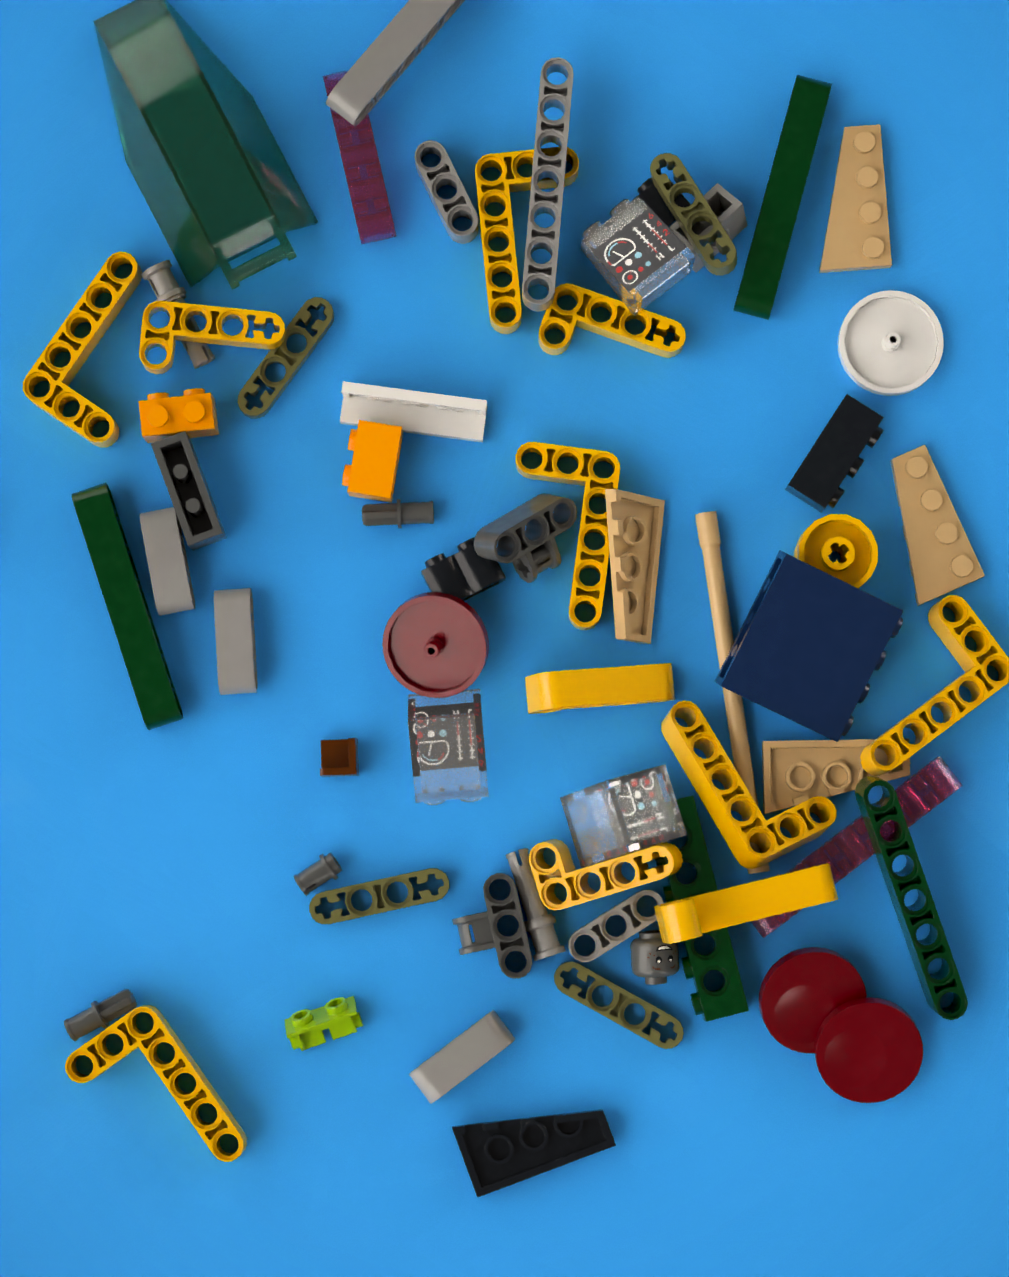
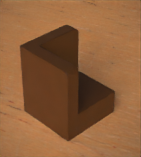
[320,738,359,777]

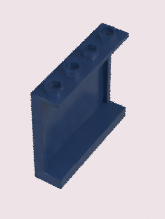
[715,550,903,742]

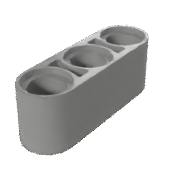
[414,140,479,244]
[140,507,195,616]
[214,588,258,695]
[568,890,664,962]
[409,1010,516,1104]

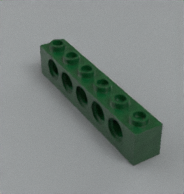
[655,795,749,1022]

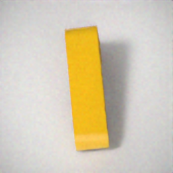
[538,283,686,358]
[139,301,286,374]
[525,663,675,714]
[529,839,683,911]

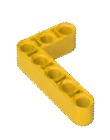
[475,147,579,334]
[23,252,142,448]
[516,442,620,630]
[860,595,1009,776]
[661,700,837,869]
[654,863,838,944]
[65,1005,247,1162]

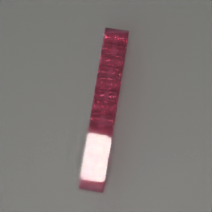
[750,756,962,938]

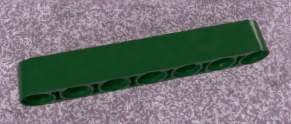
[734,75,832,320]
[71,483,183,730]
[855,776,968,1020]

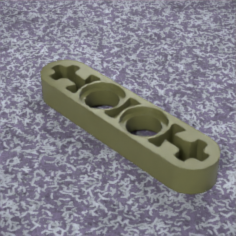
[650,153,737,276]
[238,297,334,419]
[309,868,450,924]
[554,961,684,1049]

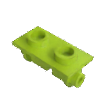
[285,996,363,1051]

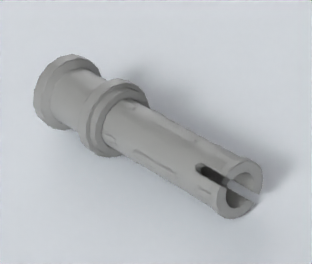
[141,260,215,369]
[505,848,566,961]

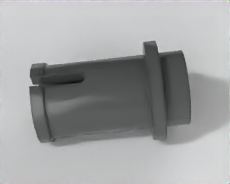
[293,853,343,896]

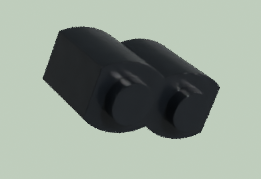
[421,537,506,601]

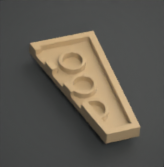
[819,124,892,273]
[890,445,985,606]
[605,489,665,644]
[762,739,910,814]

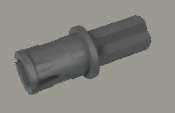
[362,499,434,528]
[64,989,137,1041]

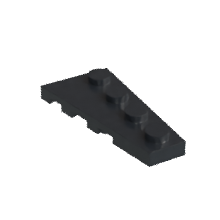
[452,1109,616,1198]

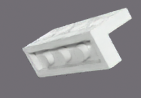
[340,381,488,443]

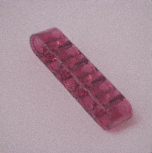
[323,70,396,245]

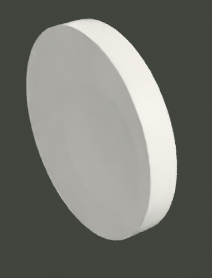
[838,290,944,396]

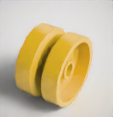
[794,514,878,589]

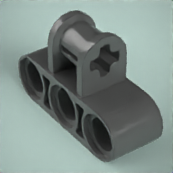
[474,493,577,583]
[452,873,532,978]

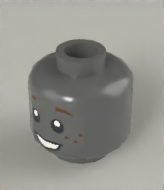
[630,930,679,985]

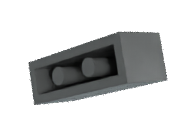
[151,431,227,551]

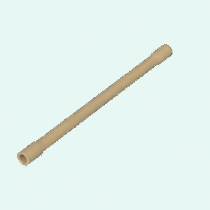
[695,511,770,874]

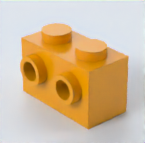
[138,388,219,443]
[342,420,403,503]

